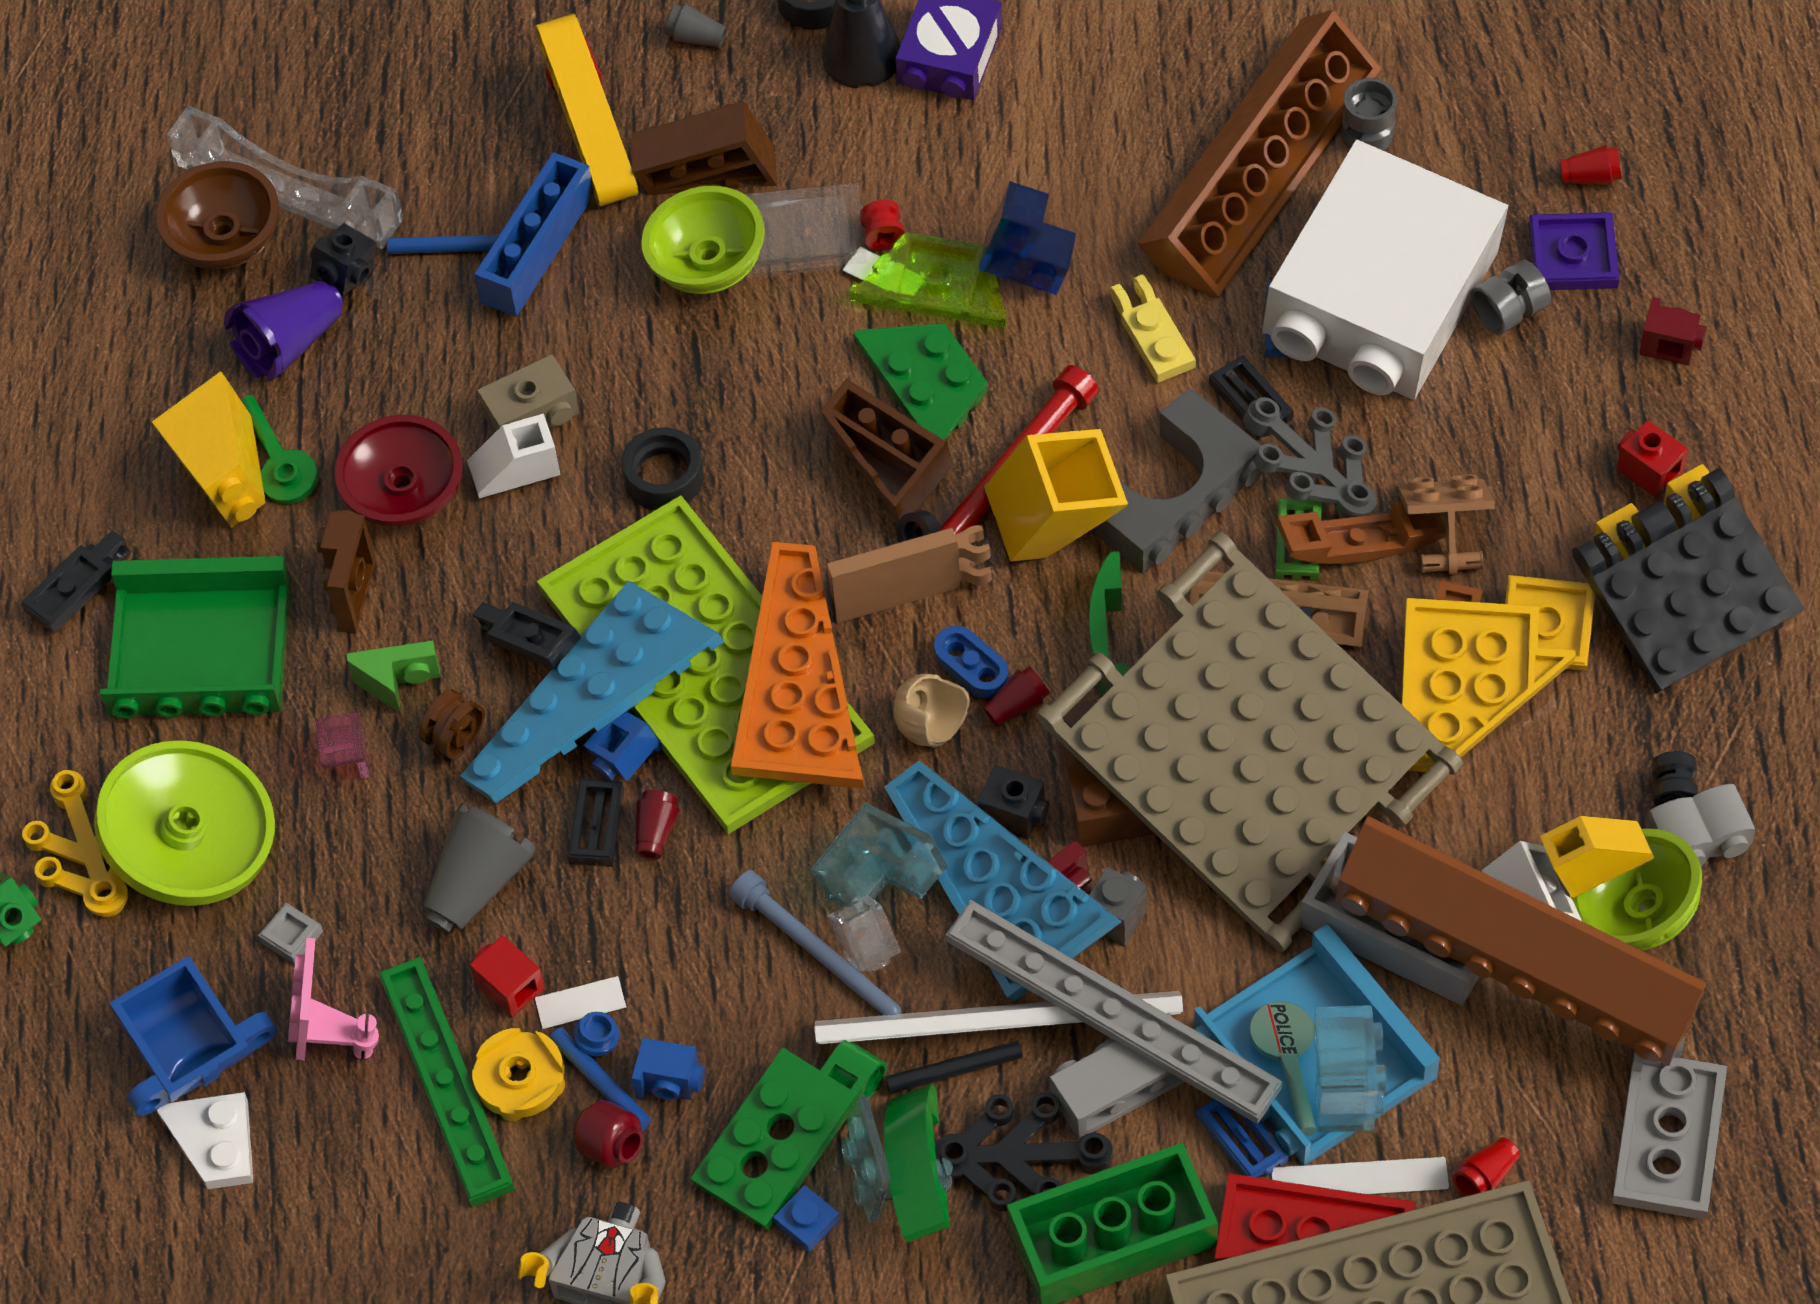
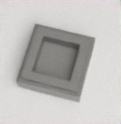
[258,903,323,965]

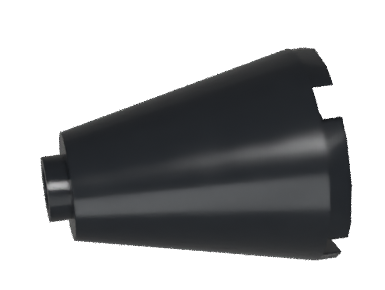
[822,0,901,88]

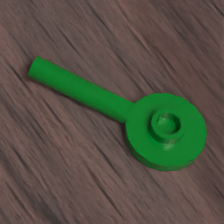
[241,395,319,505]

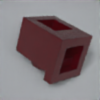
[1639,297,1707,365]

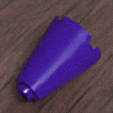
[224,281,343,381]

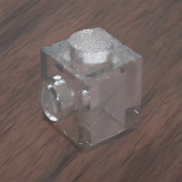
[827,895,901,973]

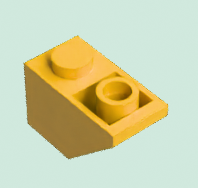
[1540,816,1654,898]

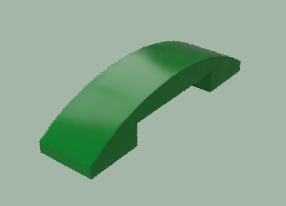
[1089,551,1127,697]
[884,1083,950,1243]

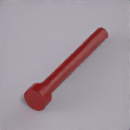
[940,365,1099,534]

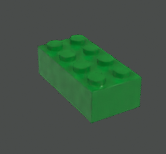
[1007,1142,1218,1304]

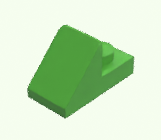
[347,640,441,712]

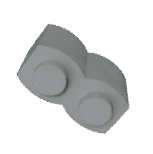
[1648,784,1755,866]

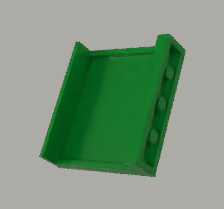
[100,556,291,719]

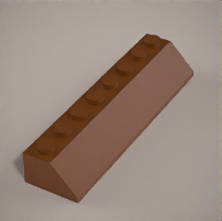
[1138,10,1381,298]
[1335,816,1706,1066]

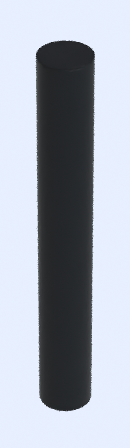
[885,1040,1023,1094]

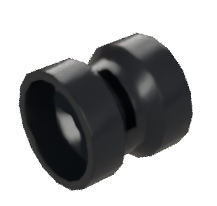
[1652,751,1699,807]

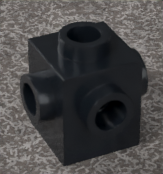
[310,223,377,296]

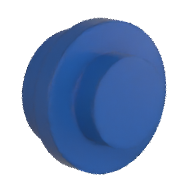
[573,1012,619,1056]

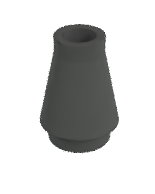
[665,3,727,49]

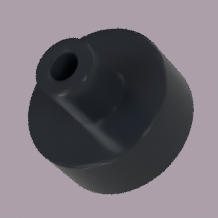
[896,510,941,543]

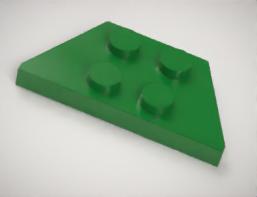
[853,323,988,441]

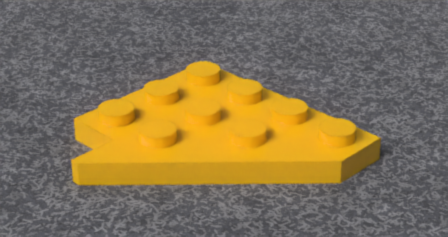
[1401,598,1576,772]

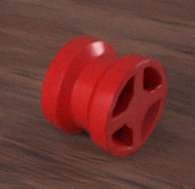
[859,199,905,251]

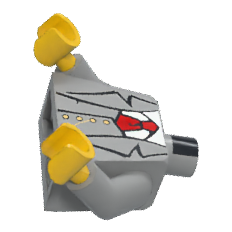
[517,1202,666,1304]

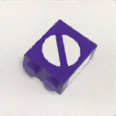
[896,0,1002,100]

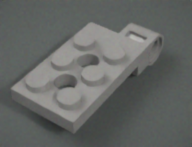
[1612,1037,1727,1220]

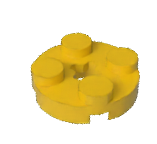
[472,1028,565,1122]

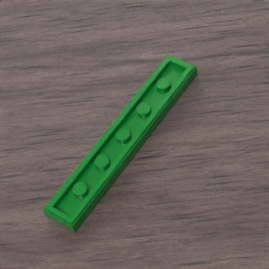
[378,956,515,1207]

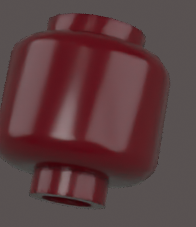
[574,1100,644,1168]

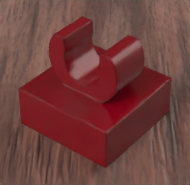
[1048,840,1092,895]

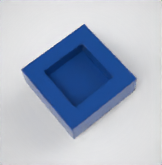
[773,1185,840,1253]

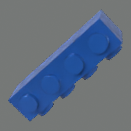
[474,152,594,317]

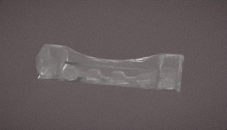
[166,106,404,249]

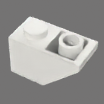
[467,413,560,498]

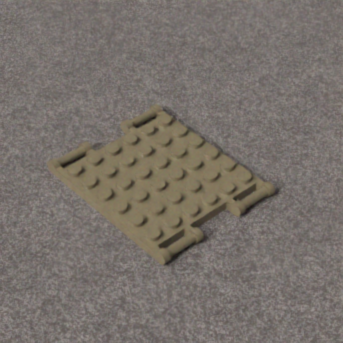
[1035,531,1464,952]

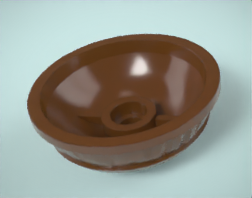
[156,161,280,269]

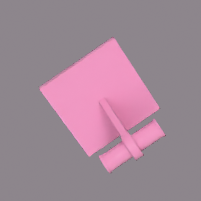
[288,938,379,1061]

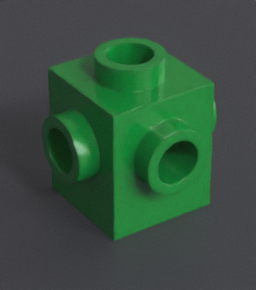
[0,872,42,947]

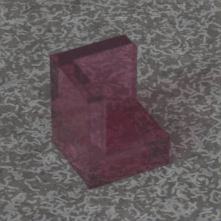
[315,712,370,779]

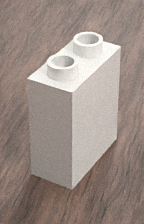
[1262,139,1509,400]

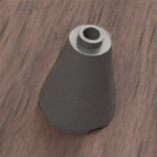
[423,803,536,933]

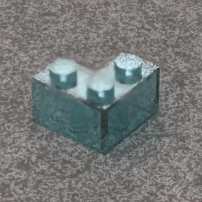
[811,802,948,916]
[1314,1005,1386,1132]

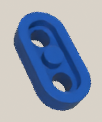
[934,626,1009,699]

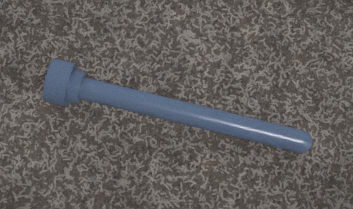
[729,870,901,1015]

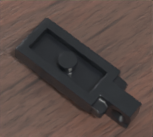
[21,530,130,634]
[472,602,581,669]

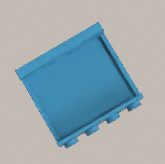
[1193,924,1440,1166]

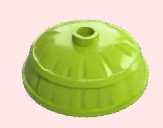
[642,186,765,294]
[1572,829,1702,951]

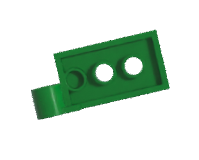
[690,1040,887,1232]

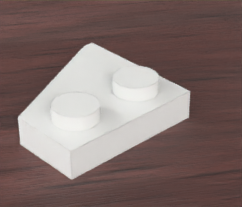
[157,1092,254,1189]

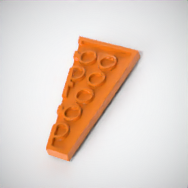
[731,542,864,789]

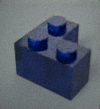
[978,181,1076,295]

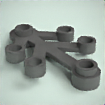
[1243,397,1377,518]

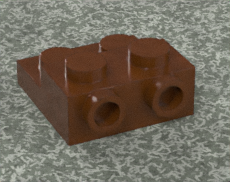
[317,510,376,634]

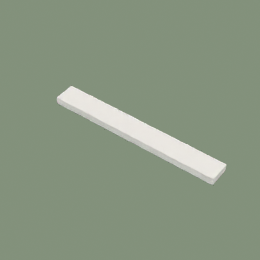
[815,991,1183,1044]

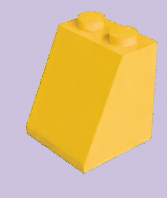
[152,371,266,528]
[984,429,1128,562]

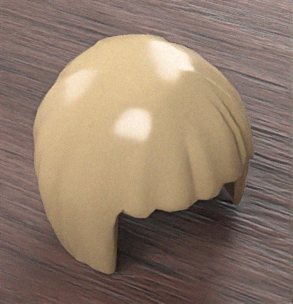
[893,674,970,748]

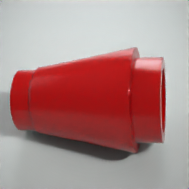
[1560,144,1622,185]
[1452,1137,1520,1197]

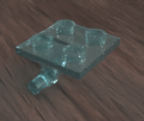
[841,1096,953,1223]

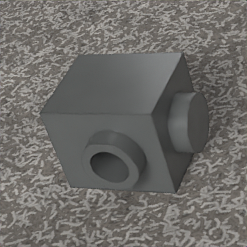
[1089,867,1147,946]

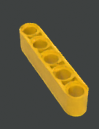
[535,13,638,207]

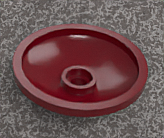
[335,415,463,526]

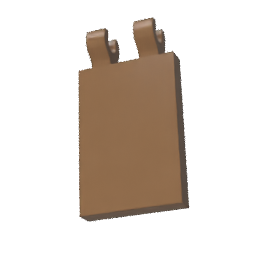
[827,525,992,623]

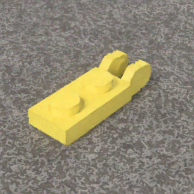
[1109,274,1196,383]

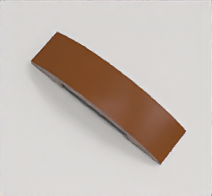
[1275,502,1445,564]

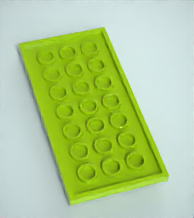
[537,495,875,834]

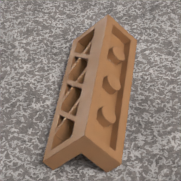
[1190,571,1369,647]

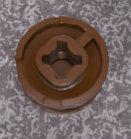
[419,689,485,759]

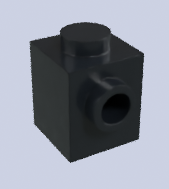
[978,765,1050,840]

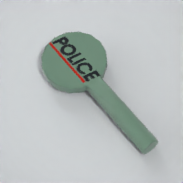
[1249,1002,1316,1136]

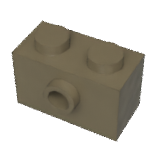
[477,354,580,433]

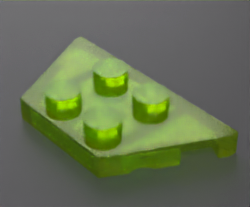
[849,232,1007,328]

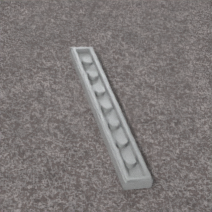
[946,900,1282,1124]

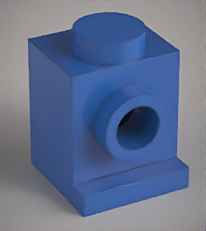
[584,712,662,781]
[632,1038,705,1100]

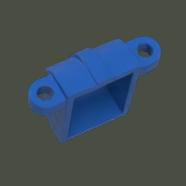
[110,956,278,1116]

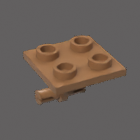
[1398,474,1495,575]

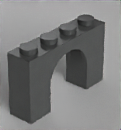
[1091,387,1263,573]

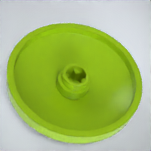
[94,741,275,906]

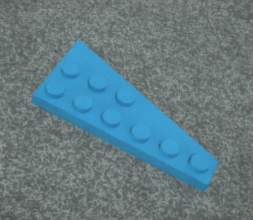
[460,580,724,803]
[884,761,1122,1001]

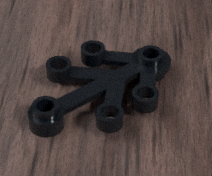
[935,1092,1113,1212]

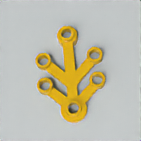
[22,770,128,917]

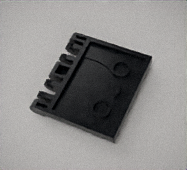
[1572,468,1805,694]

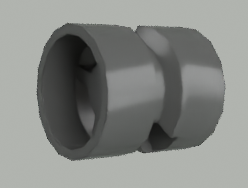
[1341,78,1397,151]
[1471,259,1551,335]

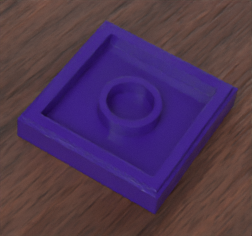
[1528,212,1620,290]

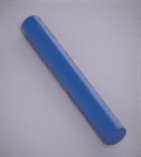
[387,235,499,254]
[549,1027,651,1131]

